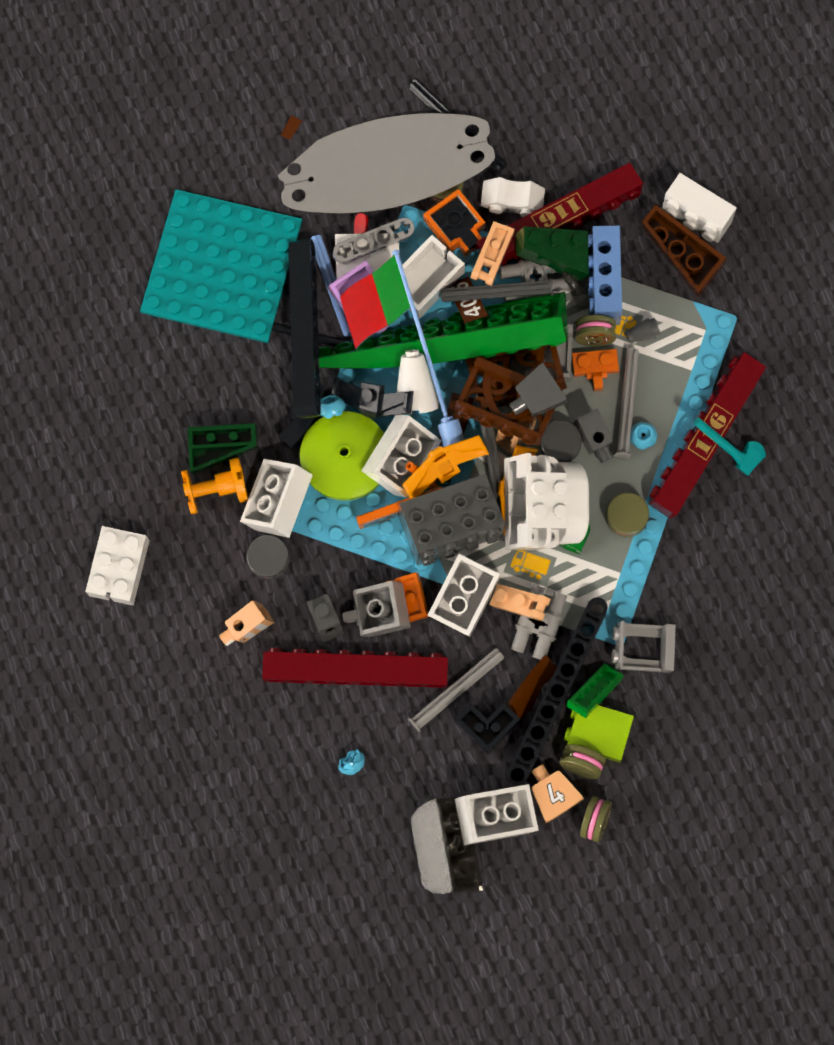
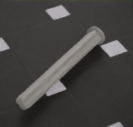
[613,349,639,459]
[408,648,504,733]

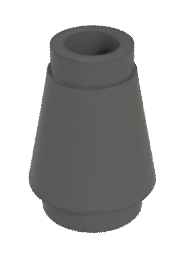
[626,317,661,343]

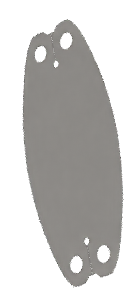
[278,113,495,213]

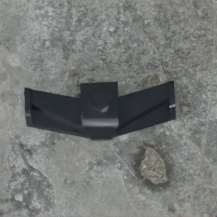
[332,377,414,419]

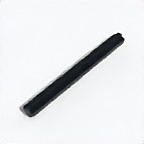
[409,79,507,172]

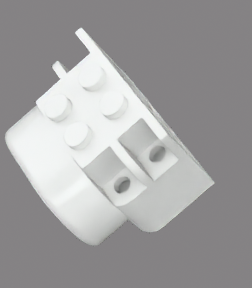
[504,453,589,550]

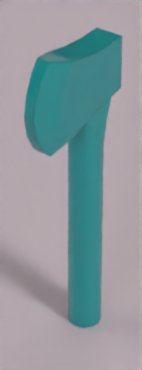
[693,418,766,476]

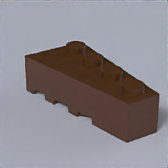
[642,205,726,297]

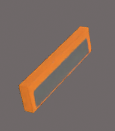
[356,486,442,530]

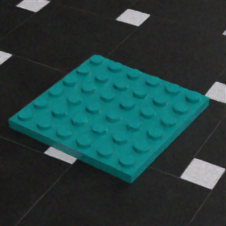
[140,189,302,343]

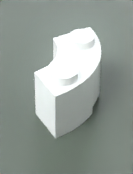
[481,177,545,217]

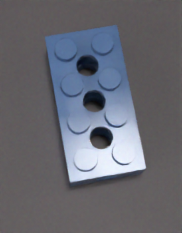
[588,226,622,325]

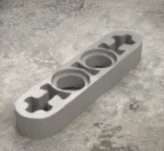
[333,218,414,264]

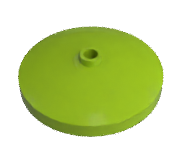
[300,411,384,501]

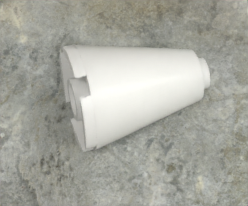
[396,349,439,414]

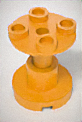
[181,458,249,514]

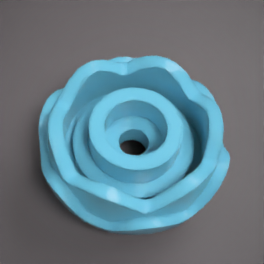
[321,395,346,419]
[630,422,657,450]
[338,749,365,775]

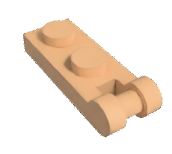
[471,222,515,286]
[489,584,551,621]

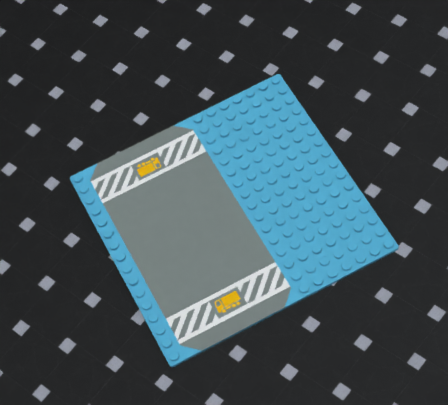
[292,205,737,645]

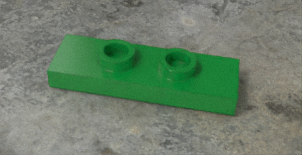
[567,663,623,718]

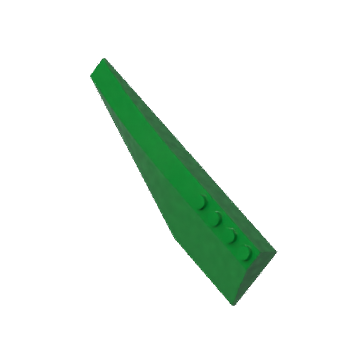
[319,291,568,368]

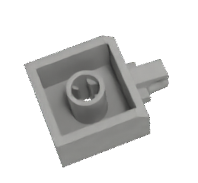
[342,581,411,638]

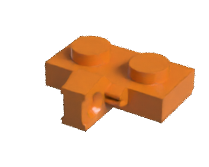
[572,349,619,391]

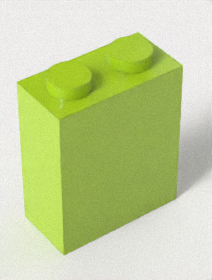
[564,705,634,763]

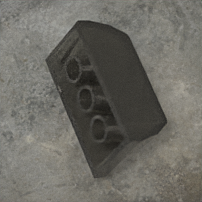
[411,798,483,894]

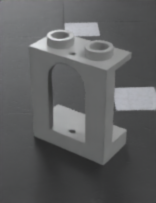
[611,621,676,673]

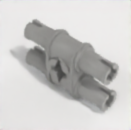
[498,259,571,301]
[511,584,567,660]

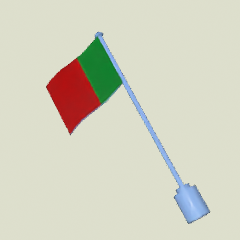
[340,250,465,447]

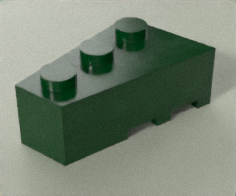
[516,226,589,281]
[187,423,259,474]

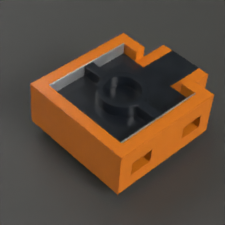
[423,189,485,257]

